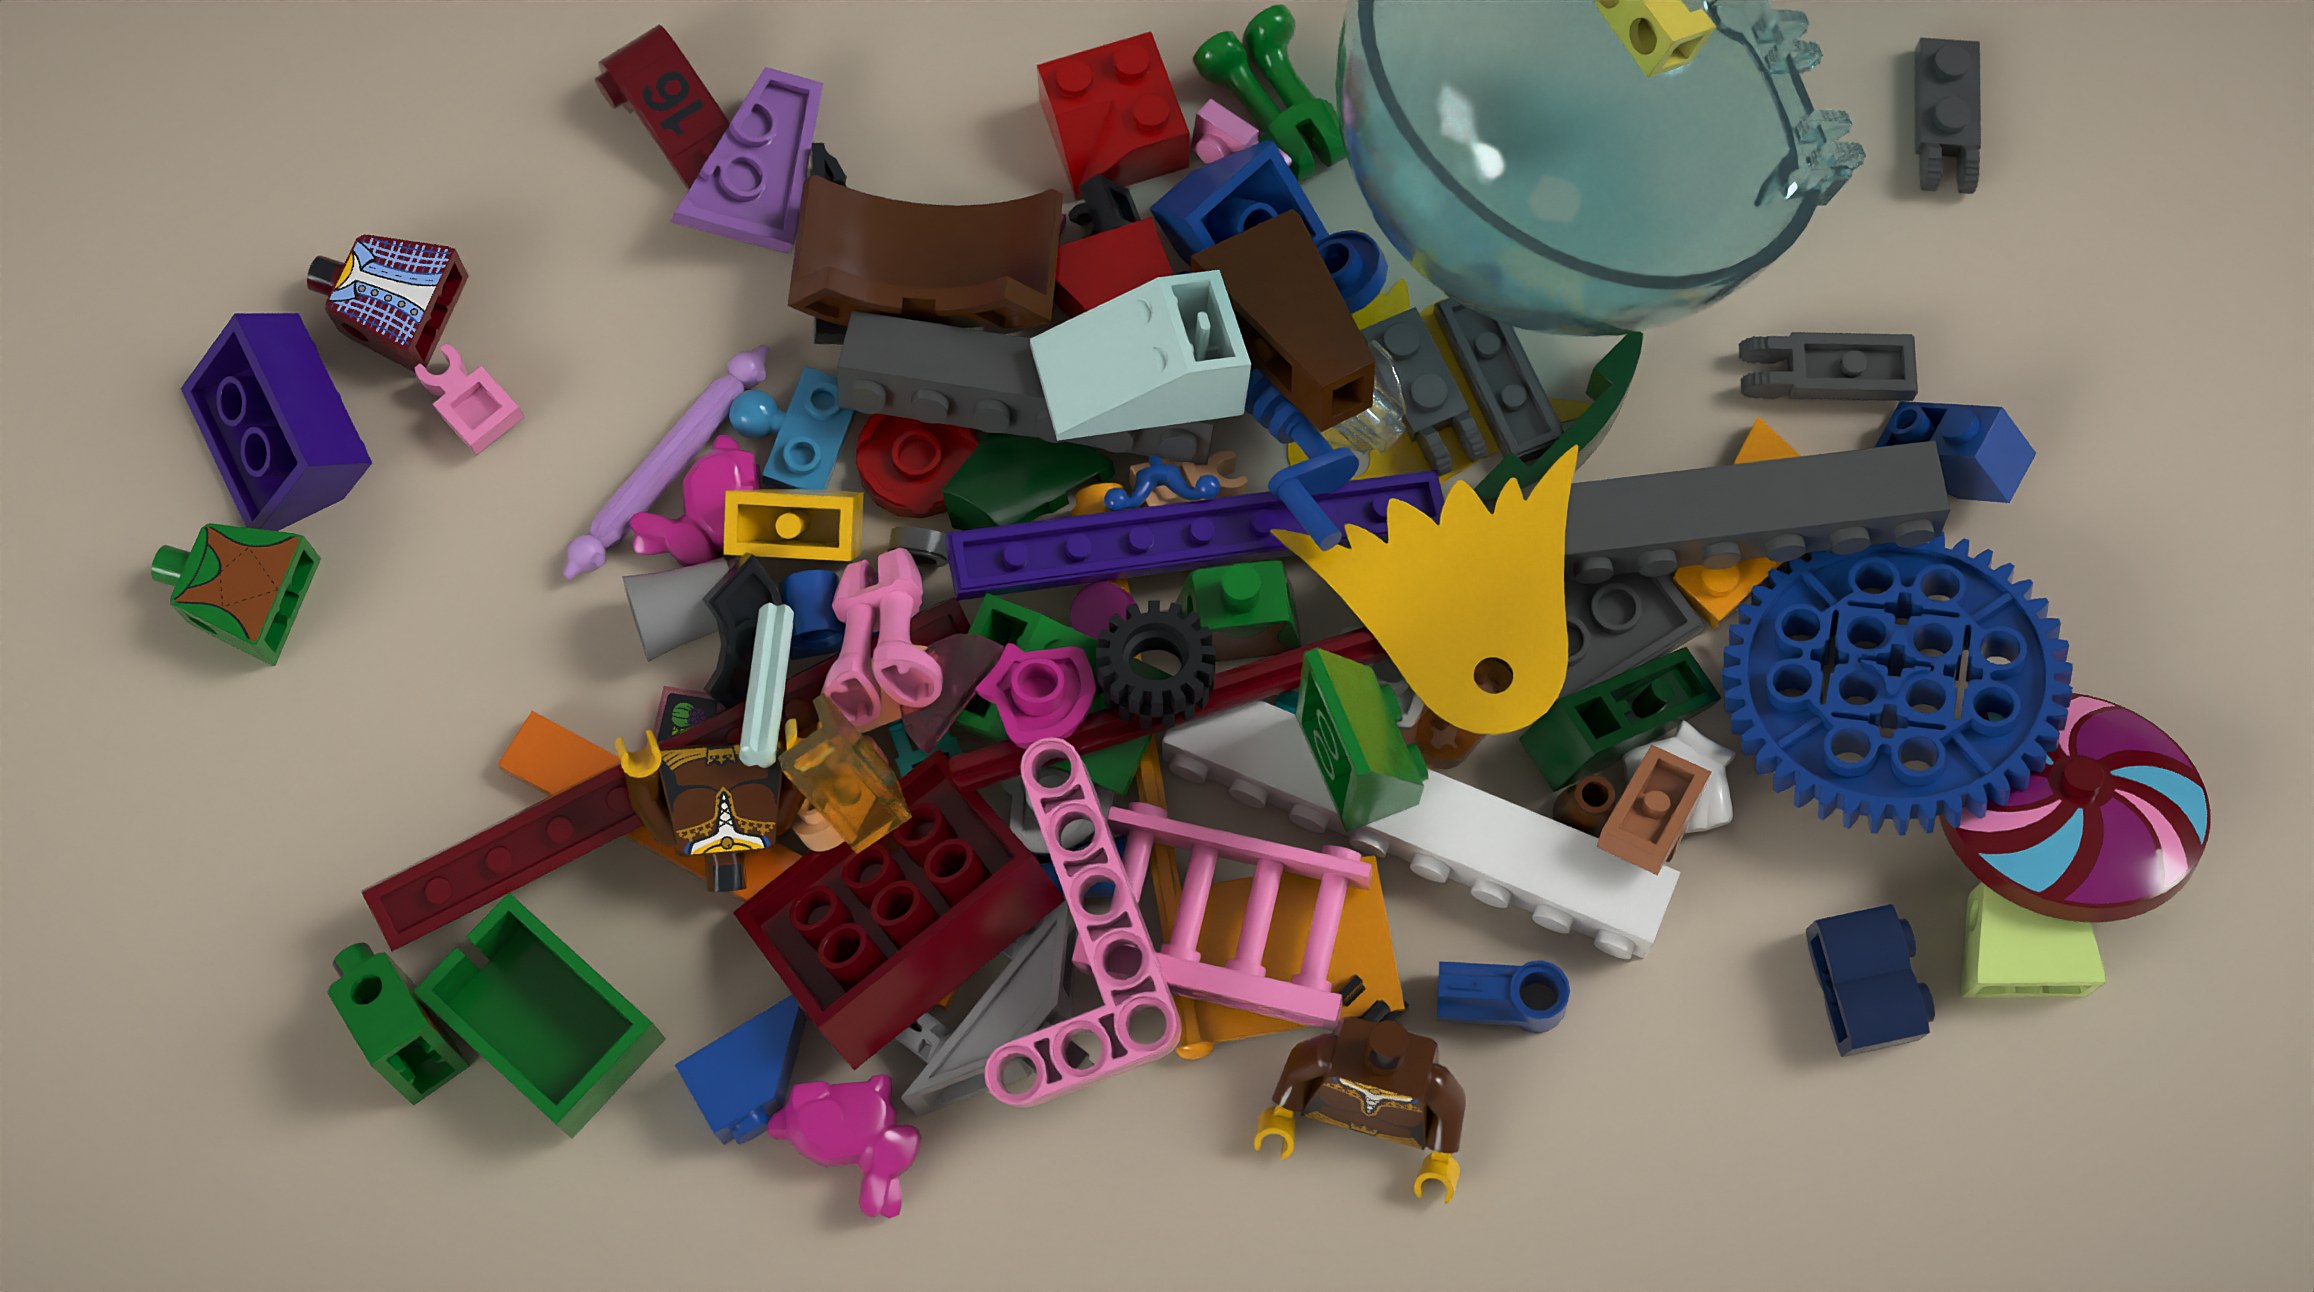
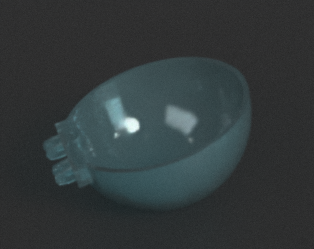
[1335,0,1866,337]

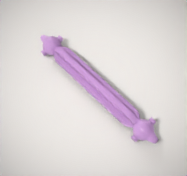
[562,344,770,580]

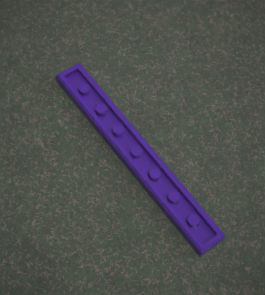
[945,470,1445,601]

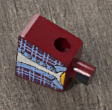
[307,234,469,372]

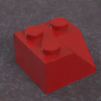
[1037,31,1190,201]

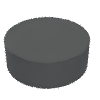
[888,526,949,567]

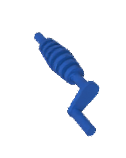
[1176,271,1359,551]

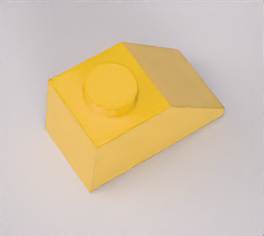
[723,489,864,561]

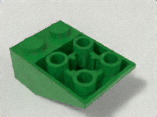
[933,593,1173,797]

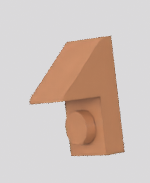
[1596,744,1712,876]

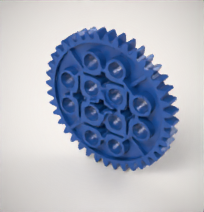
[1722,532,2073,835]

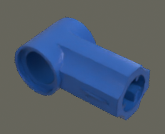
[1437,960,1570,1033]

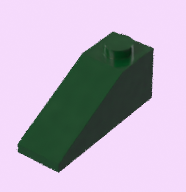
[1519,647,1722,792]

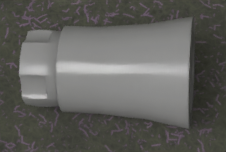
[622,556,758,662]

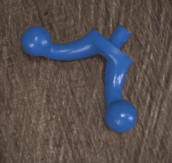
[1104,455,1220,512]

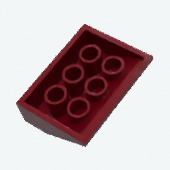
[733,749,1065,1070]

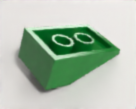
[1295,648,1429,833]

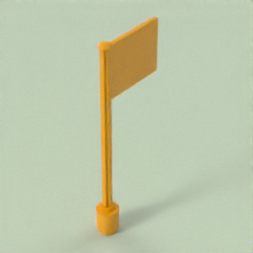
[1071,483,1405,1060]

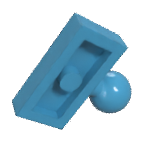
[729,366,857,490]

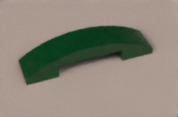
[1473,327,1644,514]

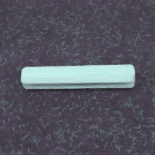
[739,603,794,768]

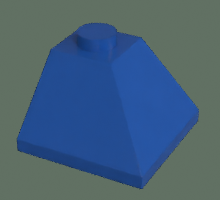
[1149,140,1329,267]

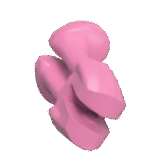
[823,548,943,726]

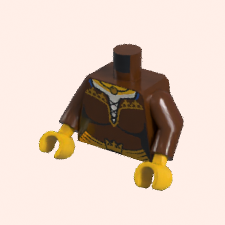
[615,719,827,892]
[1254,1016,1466,1204]

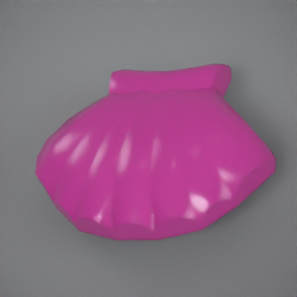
[976,643,1096,749]

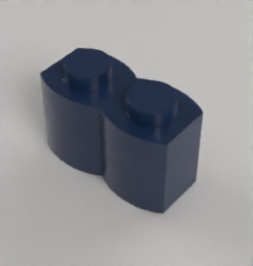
[1806,904,1935,1057]

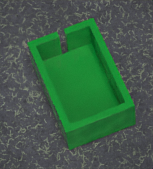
[412,892,666,1139]

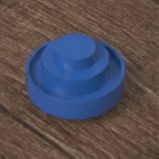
[1315,230,1388,314]

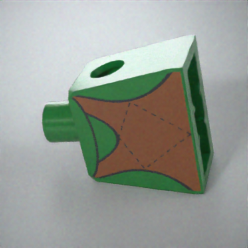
[151,523,321,666]
[1176,560,1302,662]
[327,942,470,1106]

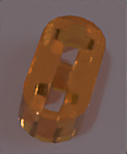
[1414,659,1513,769]

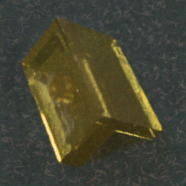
[778,693,911,854]

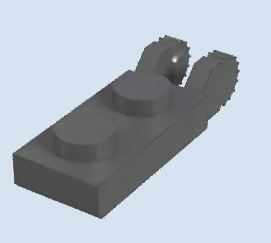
[1915,37,1981,194]
[1360,307,1487,477]
[1739,332,1918,401]

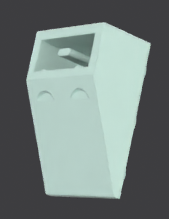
[1030,270,1251,441]

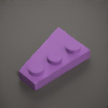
[670,67,823,253]

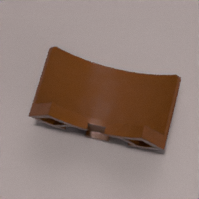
[787,175,1063,334]

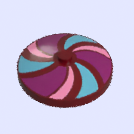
[1939,693,2211,923]

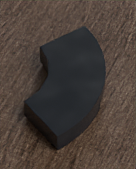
[703,552,783,709]

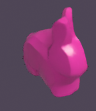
[630,435,761,567]
[767,1075,922,1219]

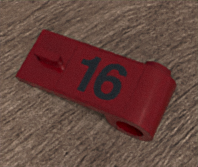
[595,24,730,191]

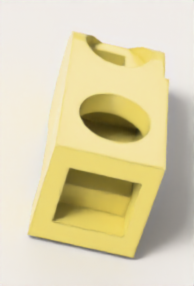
[1595,0,1717,78]

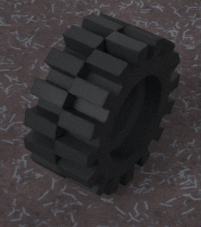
[1096,600,1216,730]

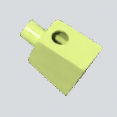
[1960,882,2106,997]

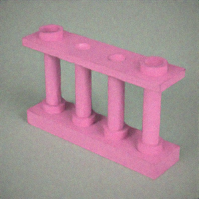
[1072,802,1372,1031]

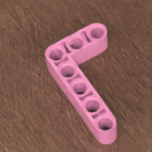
[984,737,1182,1108]

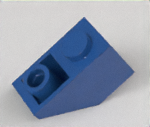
[1874,401,2036,503]

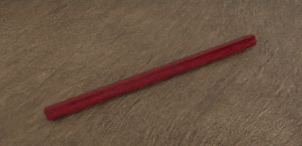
[948,627,1390,793]

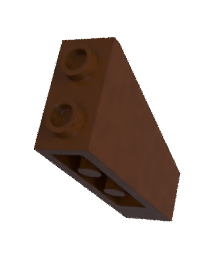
[1191,209,1375,432]

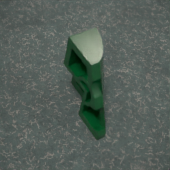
[942,433,1115,531]

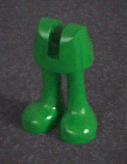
[1193,4,1350,183]

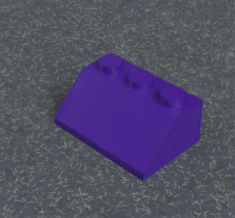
[180,313,372,531]

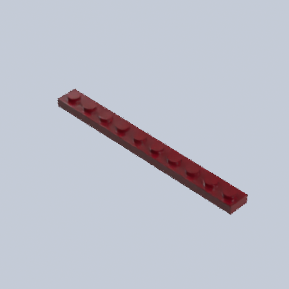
[361,596,971,952]

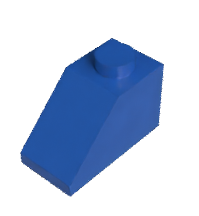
[675,995,807,1145]

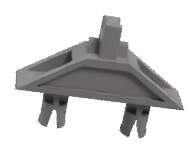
[894,895,1095,1117]

